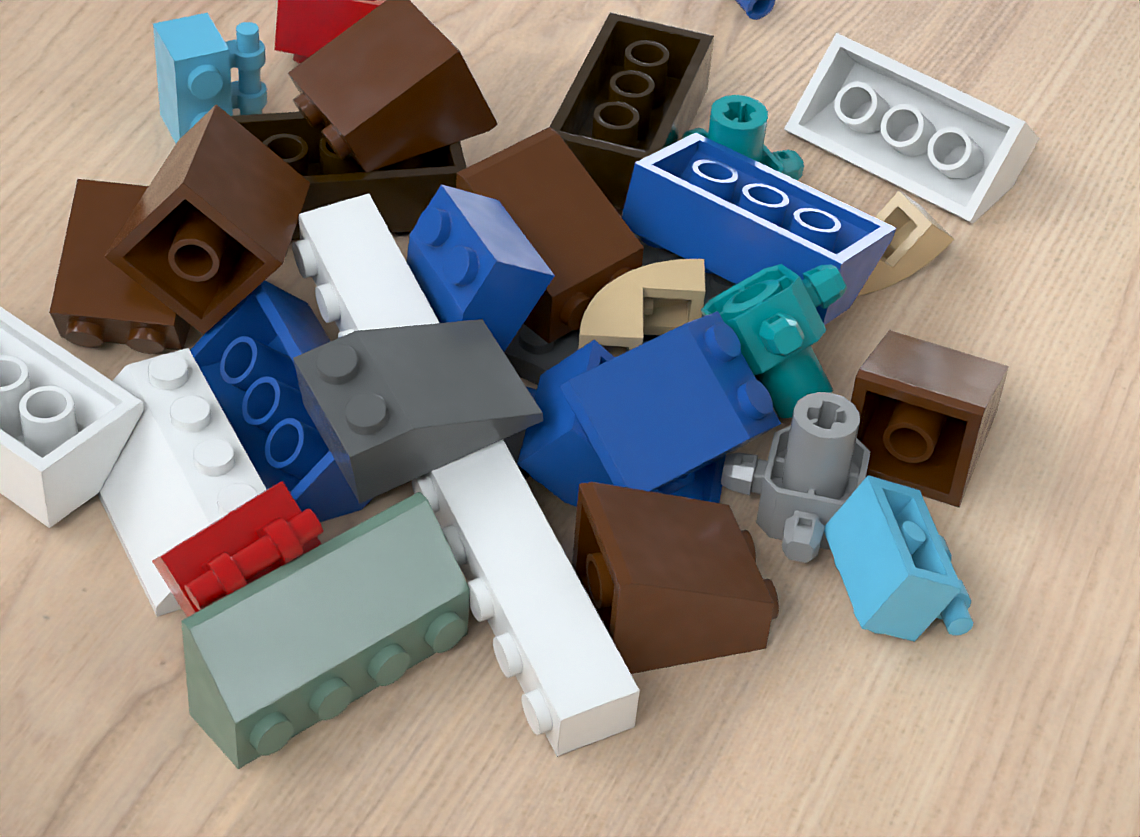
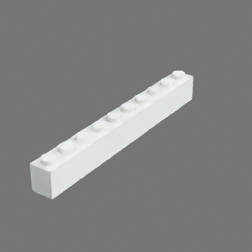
[293,193,640,756]

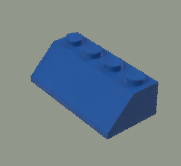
[622,133,896,325]
[190,280,374,522]

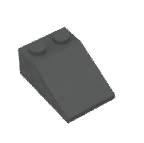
[293,319,543,503]

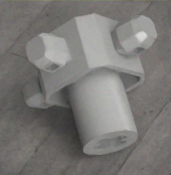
[721,392,870,563]

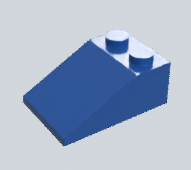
[406,184,555,352]
[559,311,781,492]
[517,340,726,507]

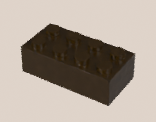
[550,12,714,210]
[231,111,467,240]

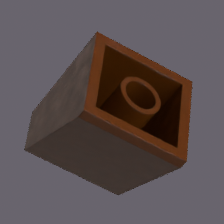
[288,0,498,173]
[105,104,310,335]
[456,127,644,344]
[49,179,191,354]
[851,330,1009,507]
[572,482,779,674]

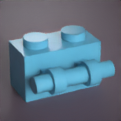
[153,13,267,144]
[824,475,973,642]

